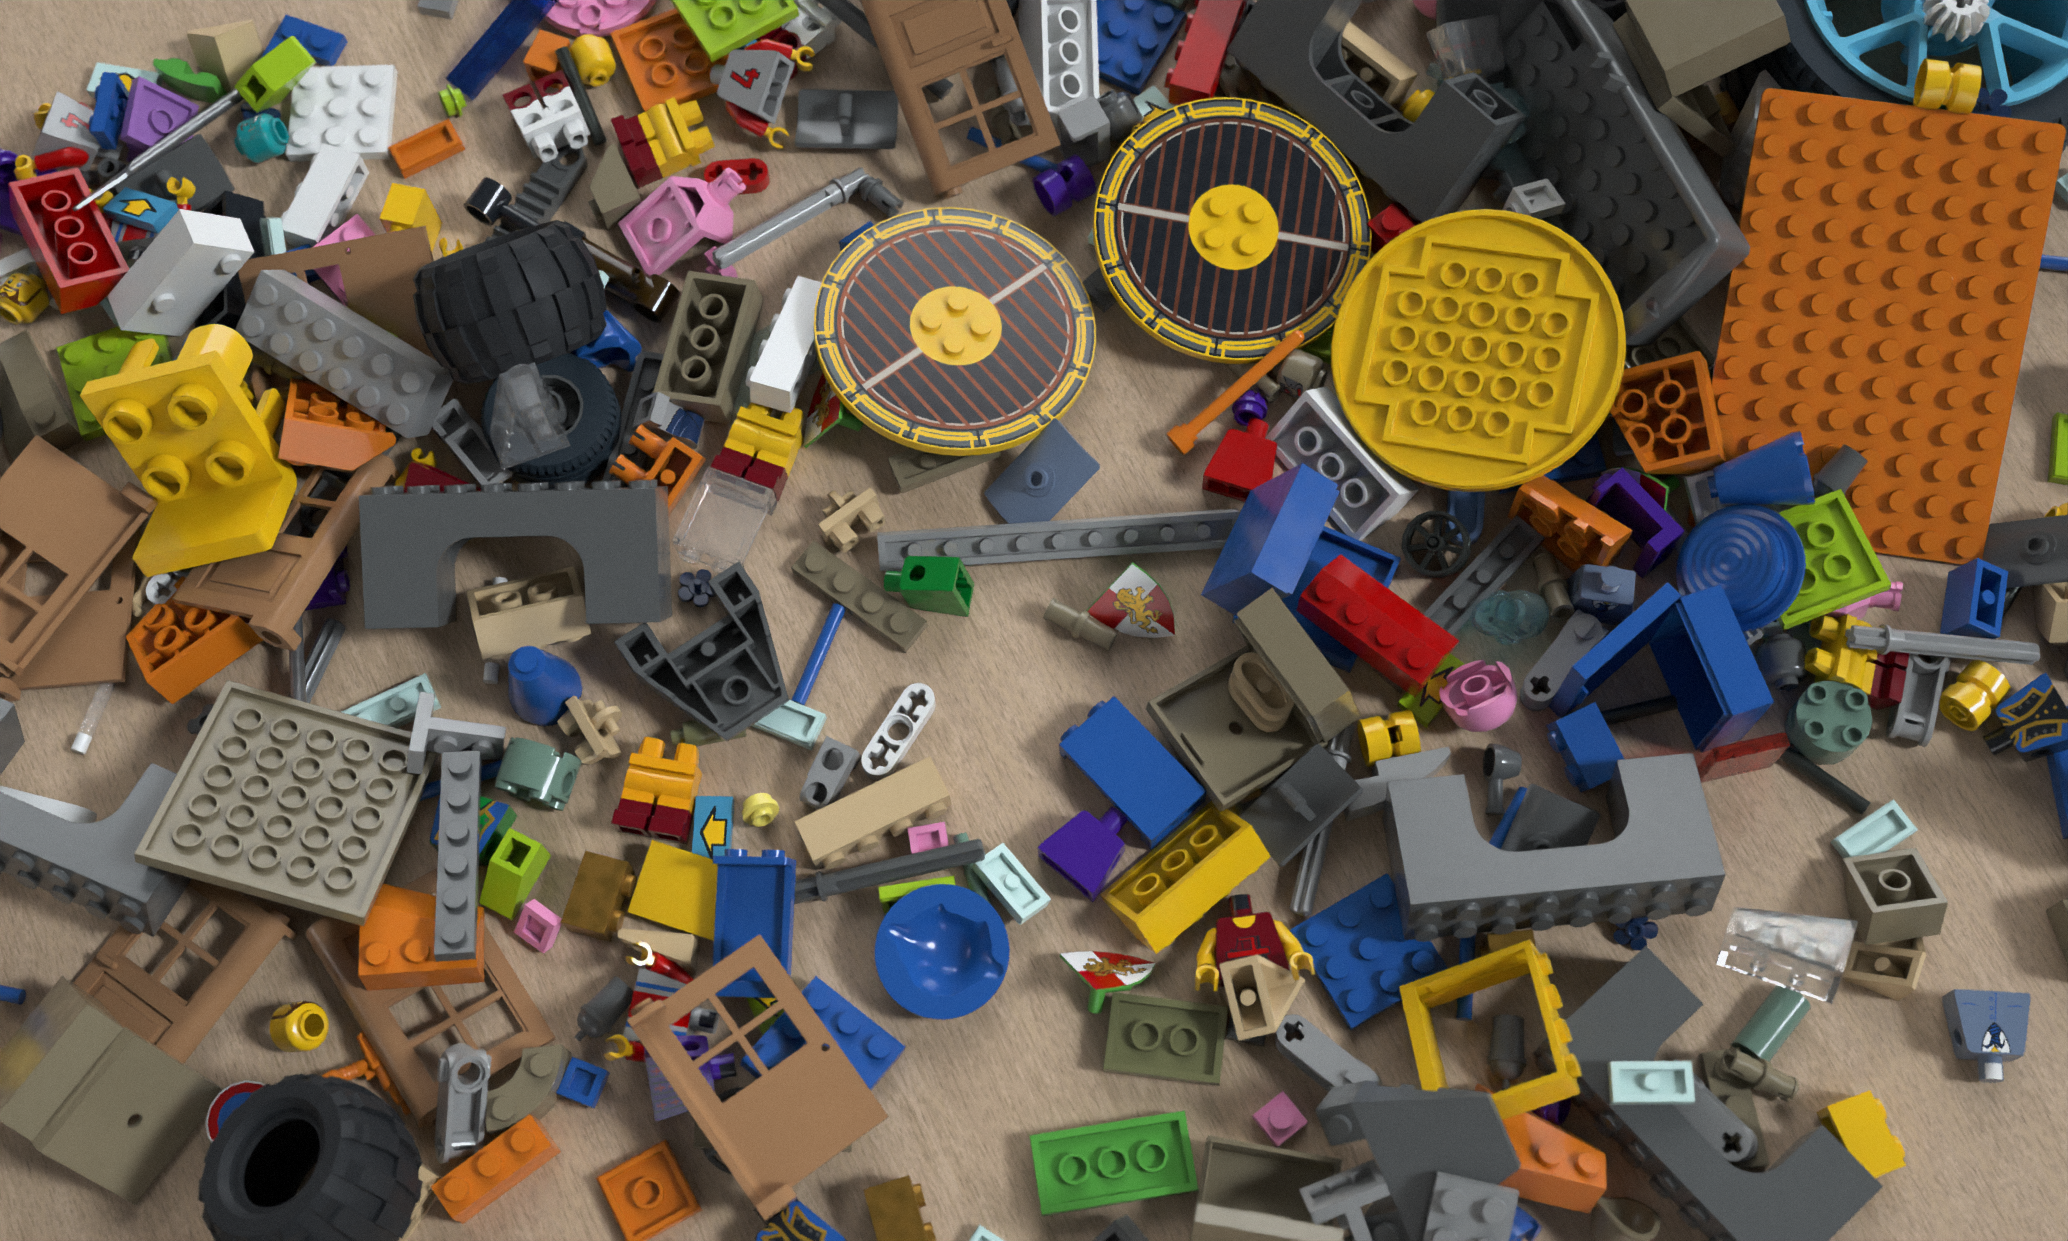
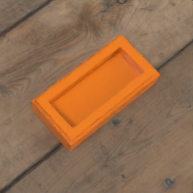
[388,118,465,179]

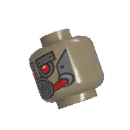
[1272,349,1328,399]

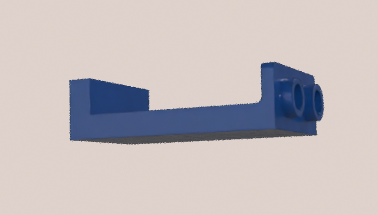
[1059,696,1207,850]
[713,849,796,998]

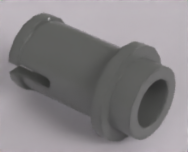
[859,176,904,218]

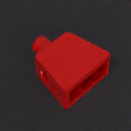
[1202,418,1277,502]

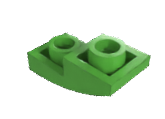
[153,58,227,104]

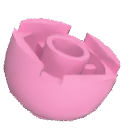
[1439,660,1518,732]

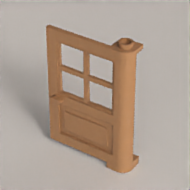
[860,0,1061,200]
[238,226,438,403]
[0,435,158,678]
[172,440,400,651]
[0,527,140,701]
[305,868,555,1129]
[74,878,298,1118]
[627,934,889,1221]

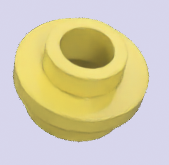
[742,793,779,827]

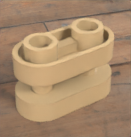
[1228,652,1294,732]

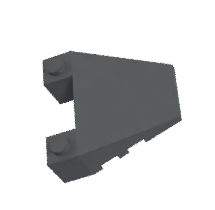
[614,561,789,741]
[1315,1080,1521,1241]

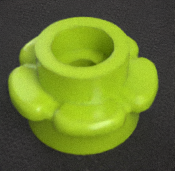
[438,84,467,117]

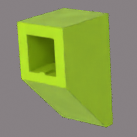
[234,36,316,113]
[479,828,551,921]

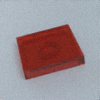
[1697,732,1790,783]

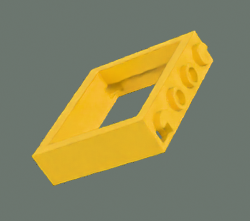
[1399,939,1581,1120]

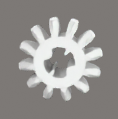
[1922,0,1990,42]

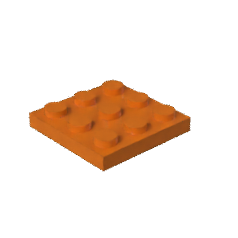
[610,8,729,112]

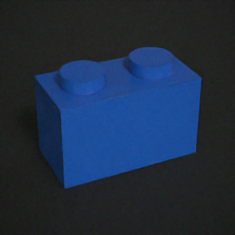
[1940,558,2008,639]
[1546,702,1624,792]

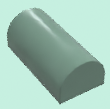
[1730,983,1811,1062]

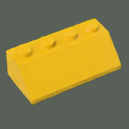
[1100,801,1271,954]

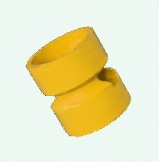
[1913,58,1981,114]
[1938,660,2011,731]
[1357,710,1421,767]

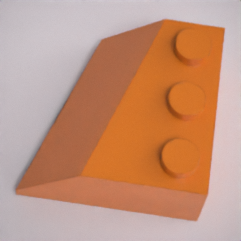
[1610,351,1727,474]
[278,378,396,471]
[1508,475,1633,573]
[126,576,263,705]
[358,883,484,991]
[1475,1083,1606,1214]

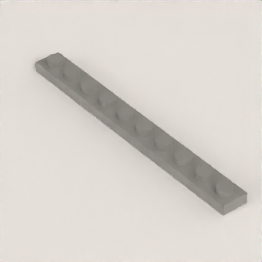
[877,508,1239,571]

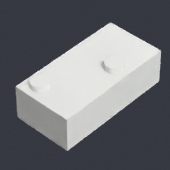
[107,209,254,337]

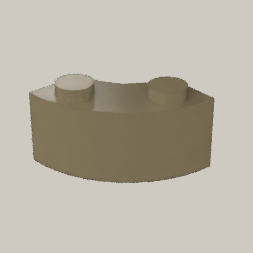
[486,1045,571,1138]

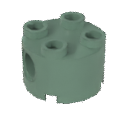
[1785,681,1872,765]
[495,737,582,811]

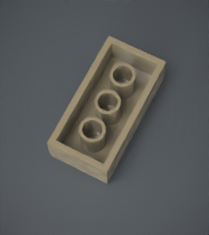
[653,271,764,424]

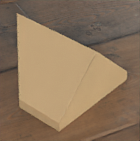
[187,19,263,93]
[1842,937,1926,1001]
[1219,954,1306,1041]

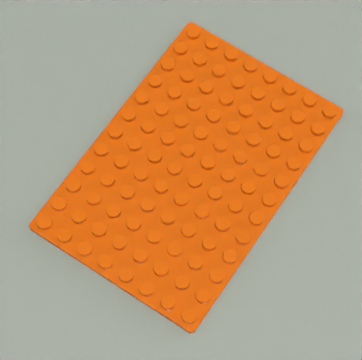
[1687,88,2066,565]

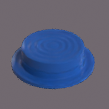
[1676,504,1806,632]
[875,884,1010,1020]

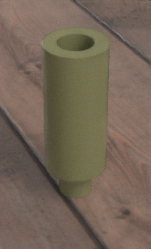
[670,720,747,747]

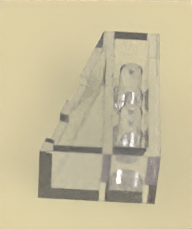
[490,362,571,470]
[1716,907,1858,1004]

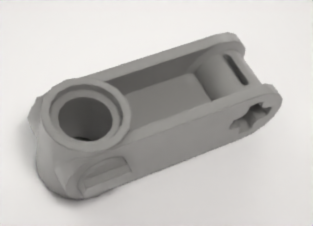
[1520,610,1609,711]
[1886,653,1951,747]
[1275,1014,1382,1092]
[435,1043,491,1163]
[1672,1059,1759,1162]

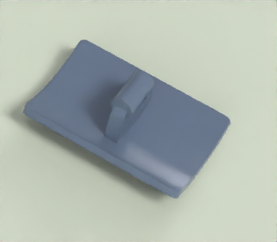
[985,418,1100,524]

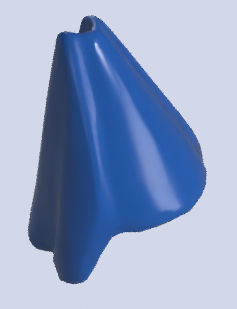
[570,310,642,372]

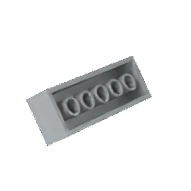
[235,270,453,438]

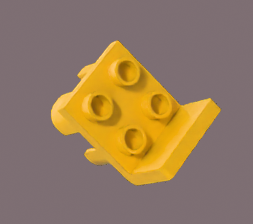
[80,324,297,577]

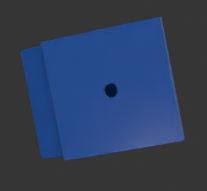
[1201,463,1401,673]
[1549,582,1774,753]

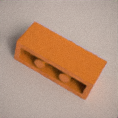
[430,1114,561,1224]

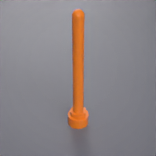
[1165,330,1304,455]

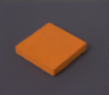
[596,1139,702,1241]

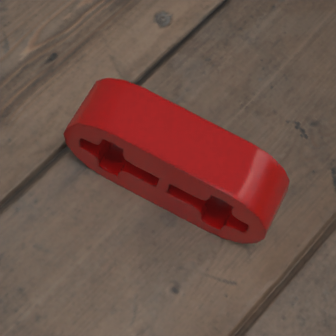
[704,158,770,195]

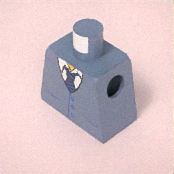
[1567,564,1636,625]
[1942,989,2030,1083]

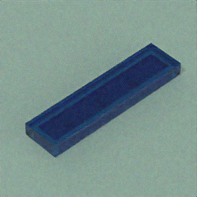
[445,0,558,101]

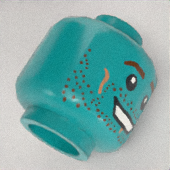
[234,113,289,163]

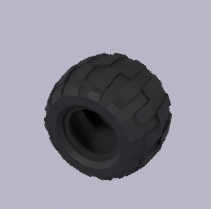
[413,220,607,384]
[198,1073,423,1241]

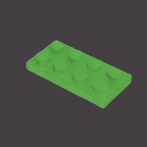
[1030,1111,1199,1217]

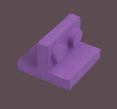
[120,76,199,162]

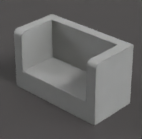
[1057,96,1110,168]

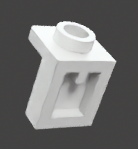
[1503,178,1565,219]

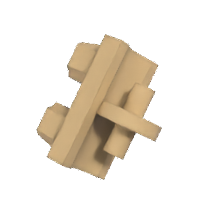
[818,487,885,553]
[557,696,622,765]

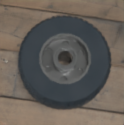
[481,353,622,489]

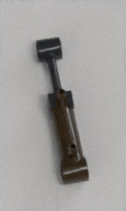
[464,177,680,323]

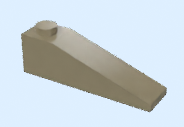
[0,330,84,461]

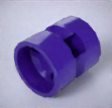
[1032,154,1097,217]

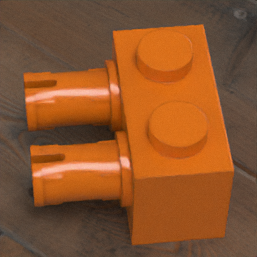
[609,424,707,516]

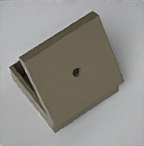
[1613,0,1791,157]
[1146,588,1360,812]
[0,976,223,1204]
[1190,1136,1344,1241]

